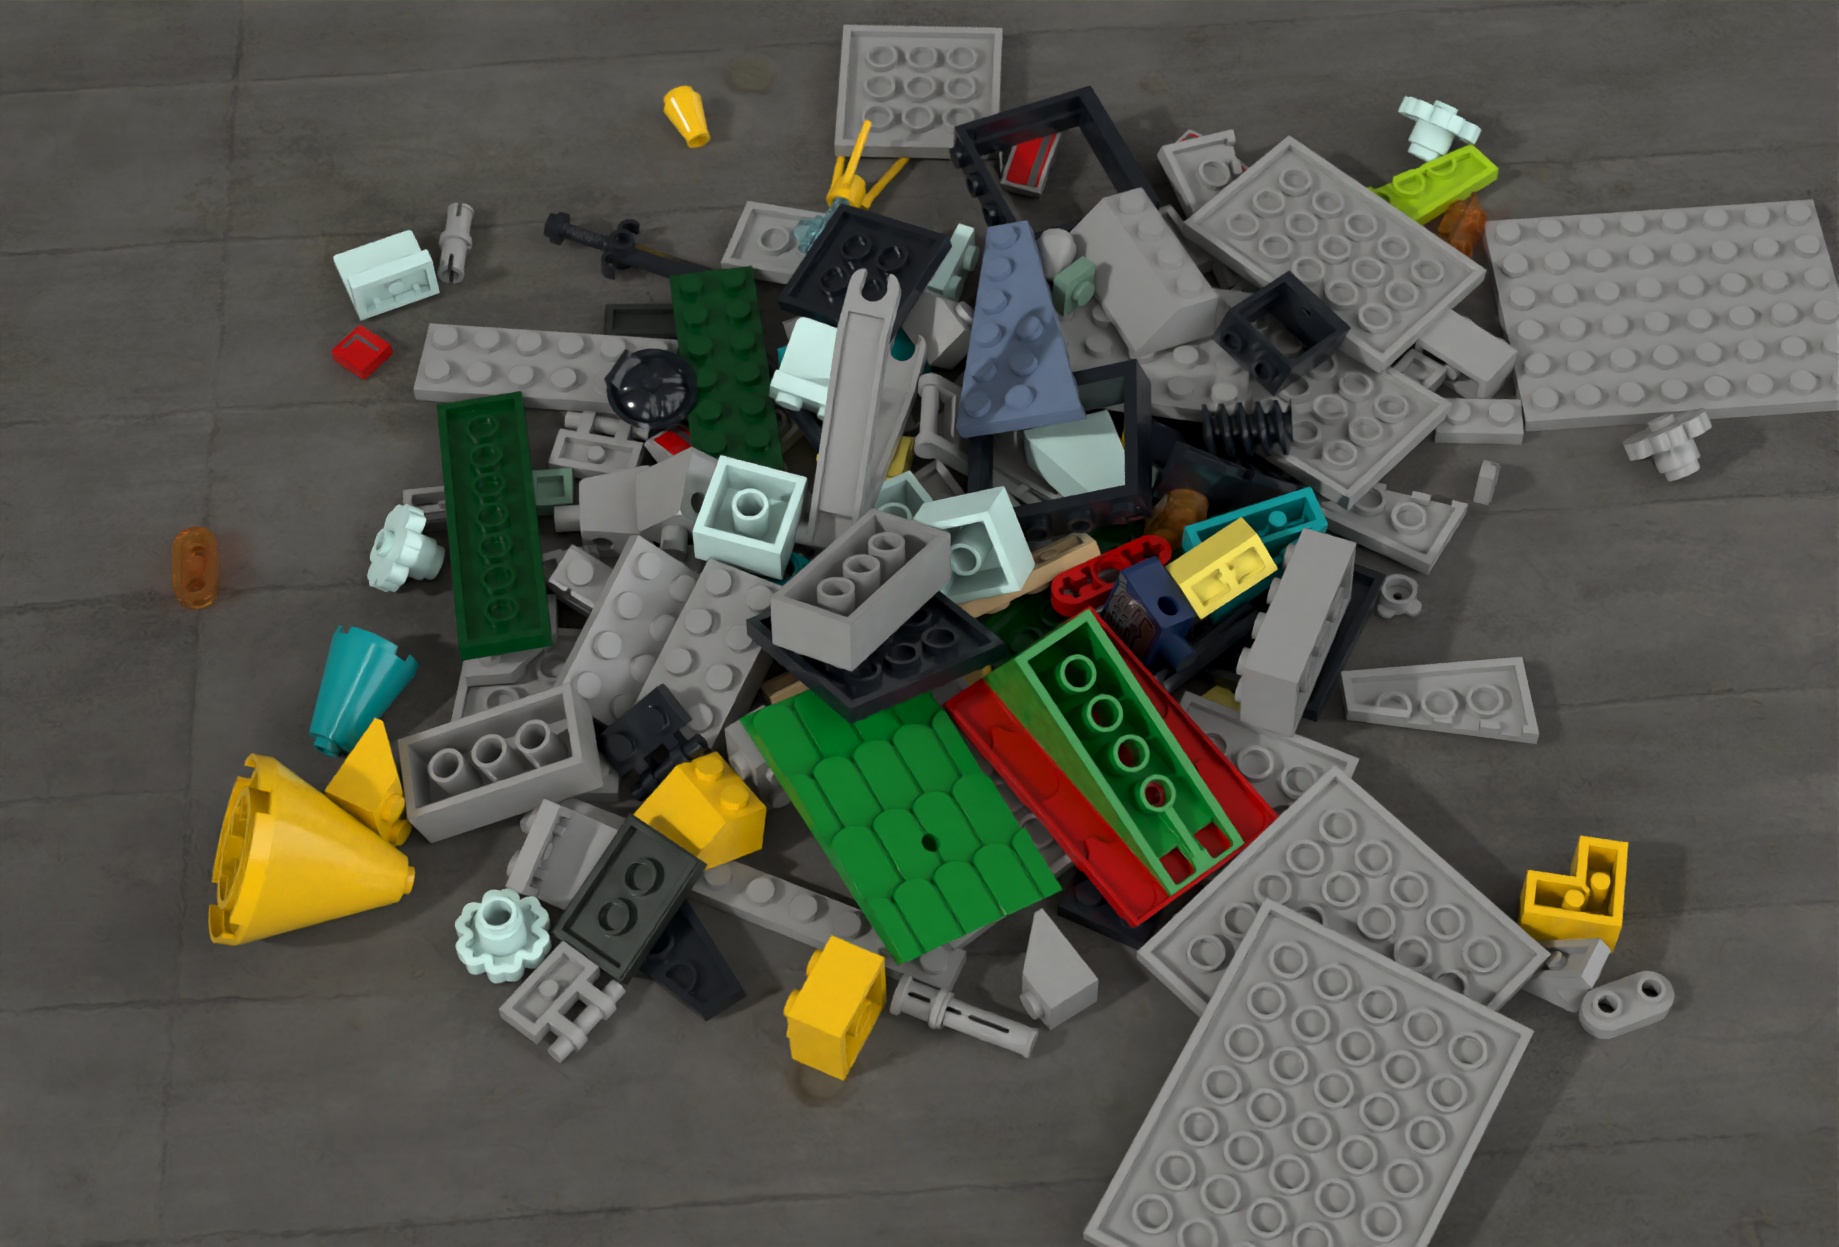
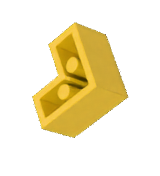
[1517,835,1628,954]

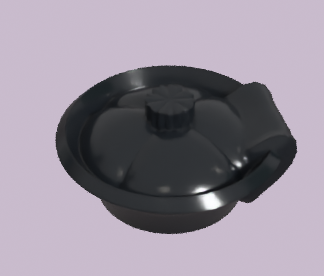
[604,349,698,430]

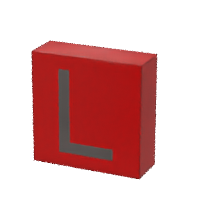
[331,325,393,380]

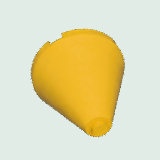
[209,753,415,947]

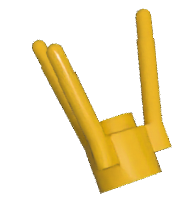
[826,120,910,212]

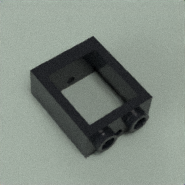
[1211,271,1351,397]

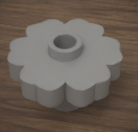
[1622,408,1712,482]

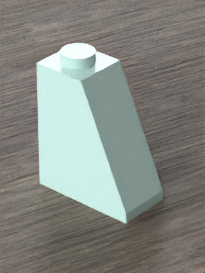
[1023,409,1139,509]

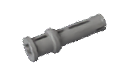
[890,973,1039,1059]

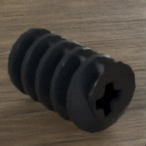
[1201,399,1293,458]

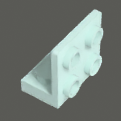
[333,230,440,321]

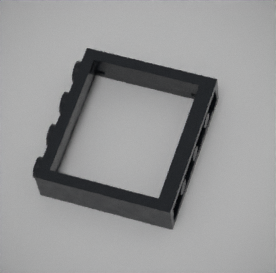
[949,85,1160,241]
[968,359,1153,542]

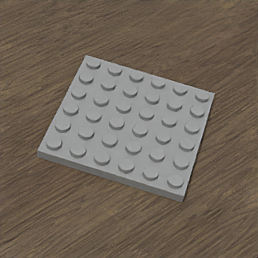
[1136,764,1551,1018]

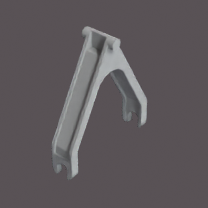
[795,268,928,549]

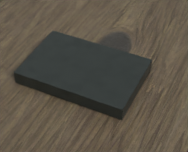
[550,813,708,985]

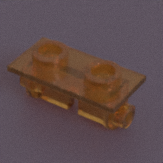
[1436,192,1487,259]

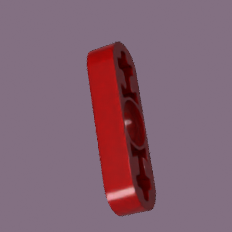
[1051,535,1172,617]

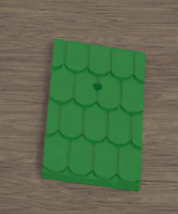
[739,689,1063,965]

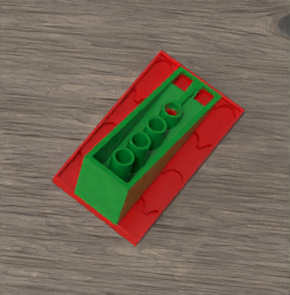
[941,606,1279,928]

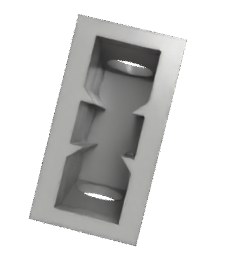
[635,447,718,561]
[554,465,655,557]

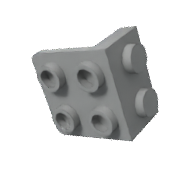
[505,799,618,910]

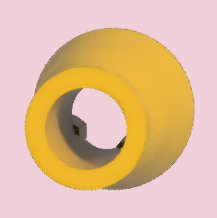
[663,86,710,148]

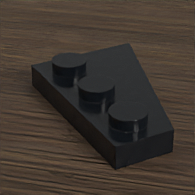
[639,898,747,1021]

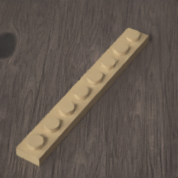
[760,533,1101,705]

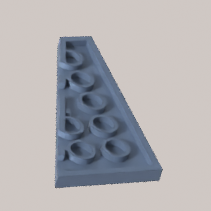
[956,220,1087,438]

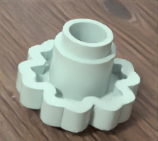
[1398,96,1482,162]
[367,504,445,592]
[455,888,552,983]

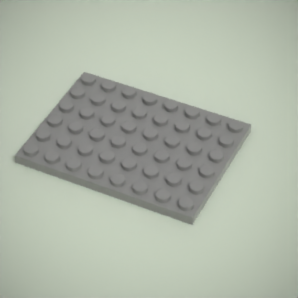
[1481,199,1839,432]
[1083,897,1534,1247]

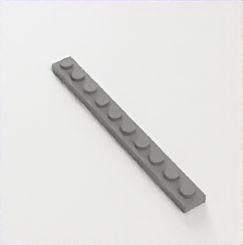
[520,797,966,991]

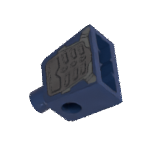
[1100,556,1198,672]

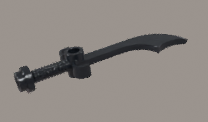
[544,211,713,280]

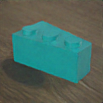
[1180,486,1328,625]

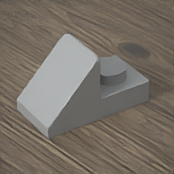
[1521,938,1611,1012]

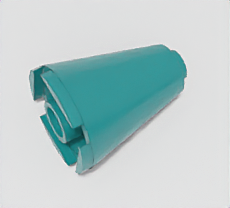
[308,625,419,758]

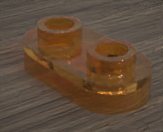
[1143,489,1208,551]
[172,526,220,609]

